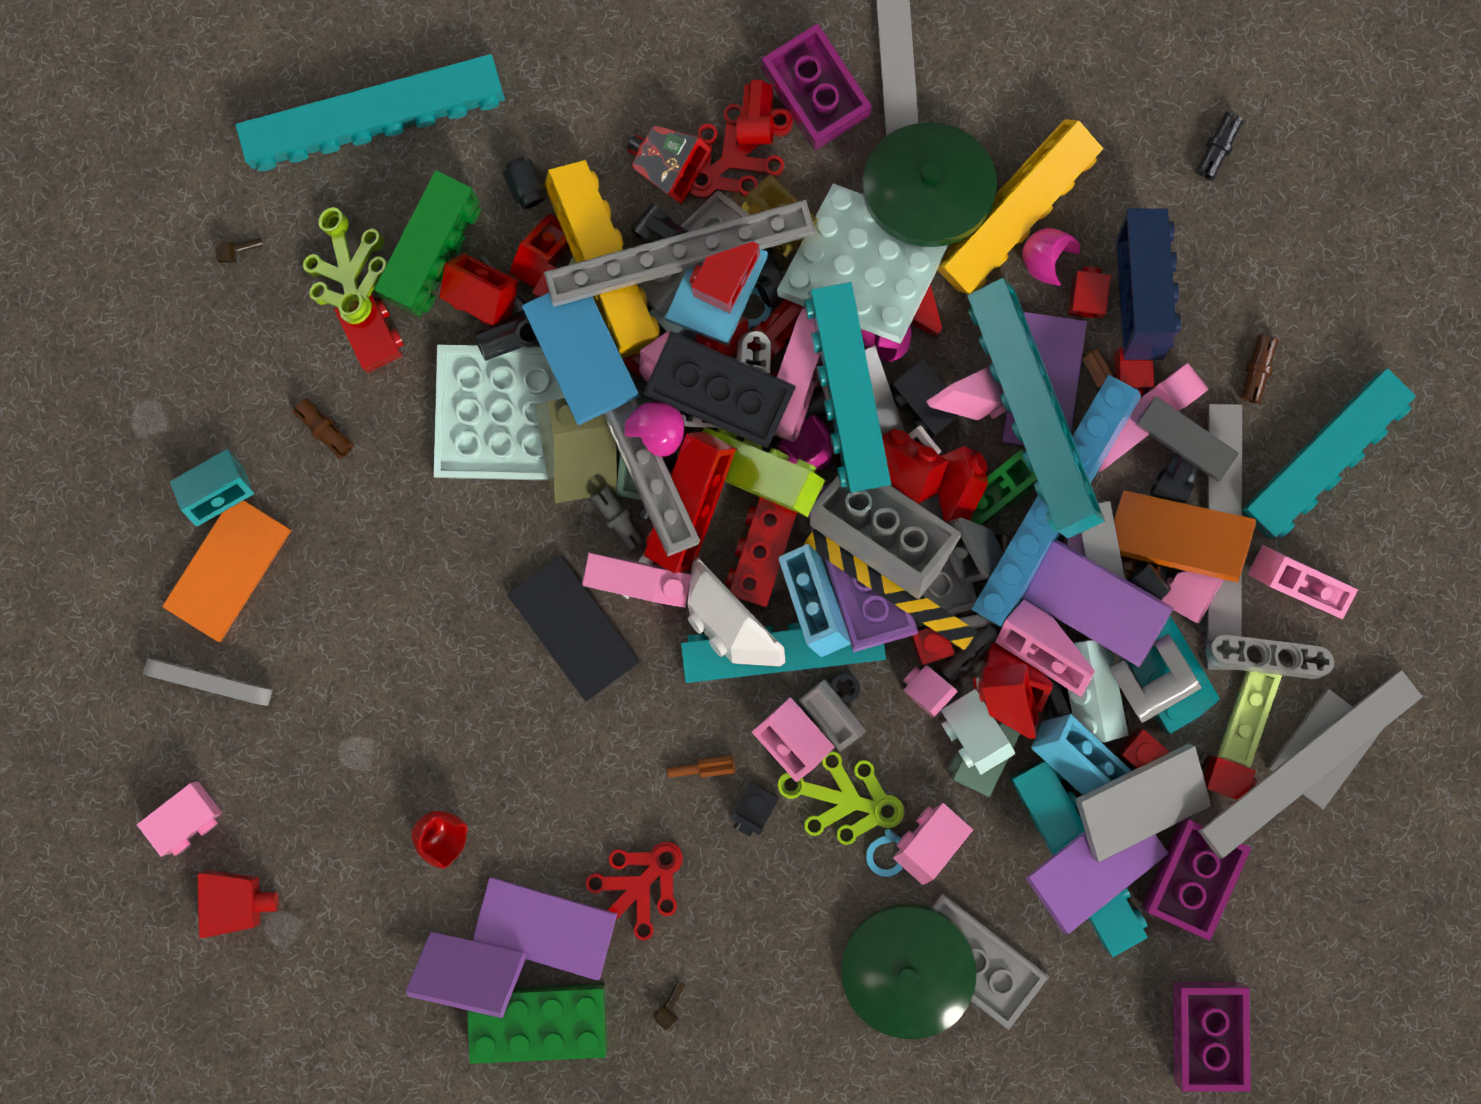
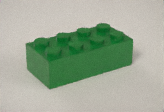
[374,170,481,318]
[467,983,608,1064]

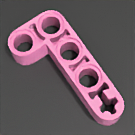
[774,308,822,442]
[1098,363,1209,472]

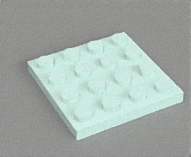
[777,183,949,344]
[434,345,565,480]

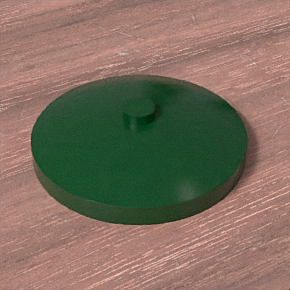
[862,122,997,247]
[841,904,976,1039]

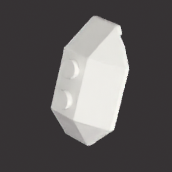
[688,557,785,666]

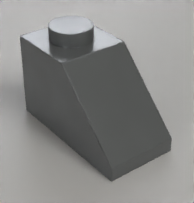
[946,517,1004,585]

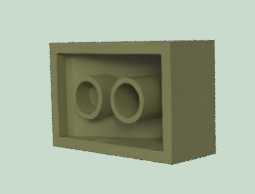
[535,398,617,504]

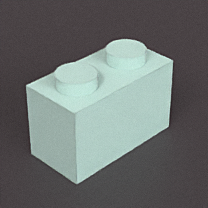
[941,689,1015,775]

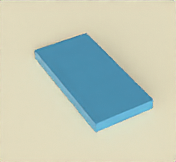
[522,293,640,425]

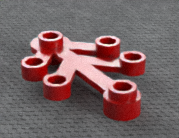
[689,104,793,198]
[586,841,683,941]

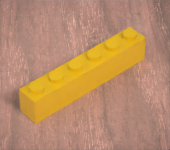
[937,119,1103,294]
[544,160,660,358]

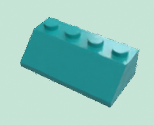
[1116,615,1220,734]

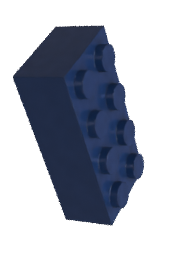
[1116,208,1181,360]

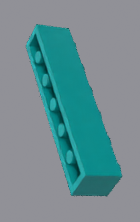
[804,282,891,493]
[1242,368,1416,539]
[681,623,886,683]
[1009,759,1148,957]

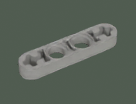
[1205,635,1334,679]
[142,657,273,706]

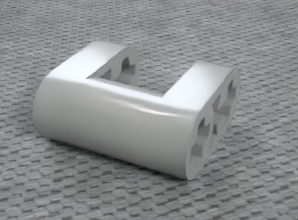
[1110,633,1202,723]

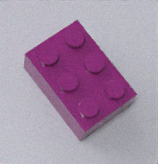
[761,23,872,151]
[1140,818,1251,941]
[1173,982,1251,1092]

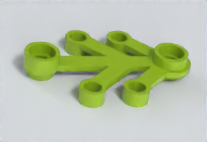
[303,207,388,324]
[778,751,904,845]

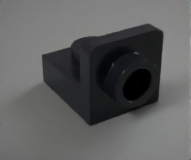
[730,782,779,837]

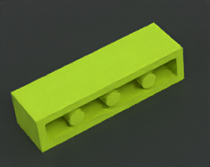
[702,427,825,517]

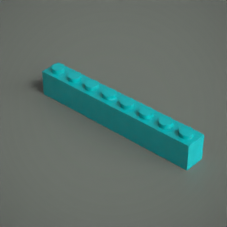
[235,54,506,171]
[968,278,1105,538]

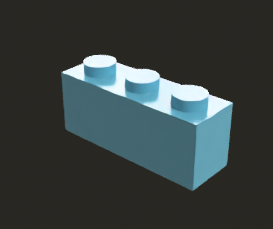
[778,544,851,657]
[1031,714,1131,795]

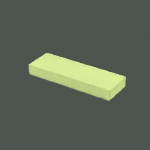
[1216,671,1282,768]

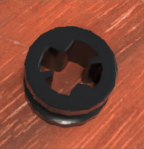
[830,673,860,703]

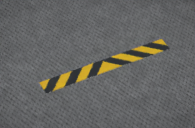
[803,529,978,650]

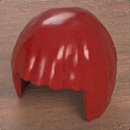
[411,811,468,869]

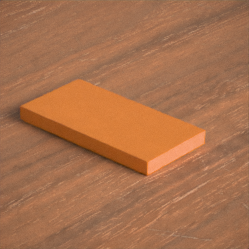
[1114,490,1256,583]
[162,500,292,642]

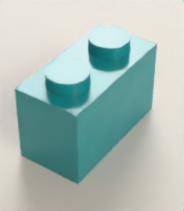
[170,449,255,527]

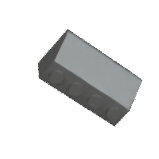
[810,476,962,599]

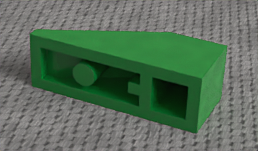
[970,449,1038,526]

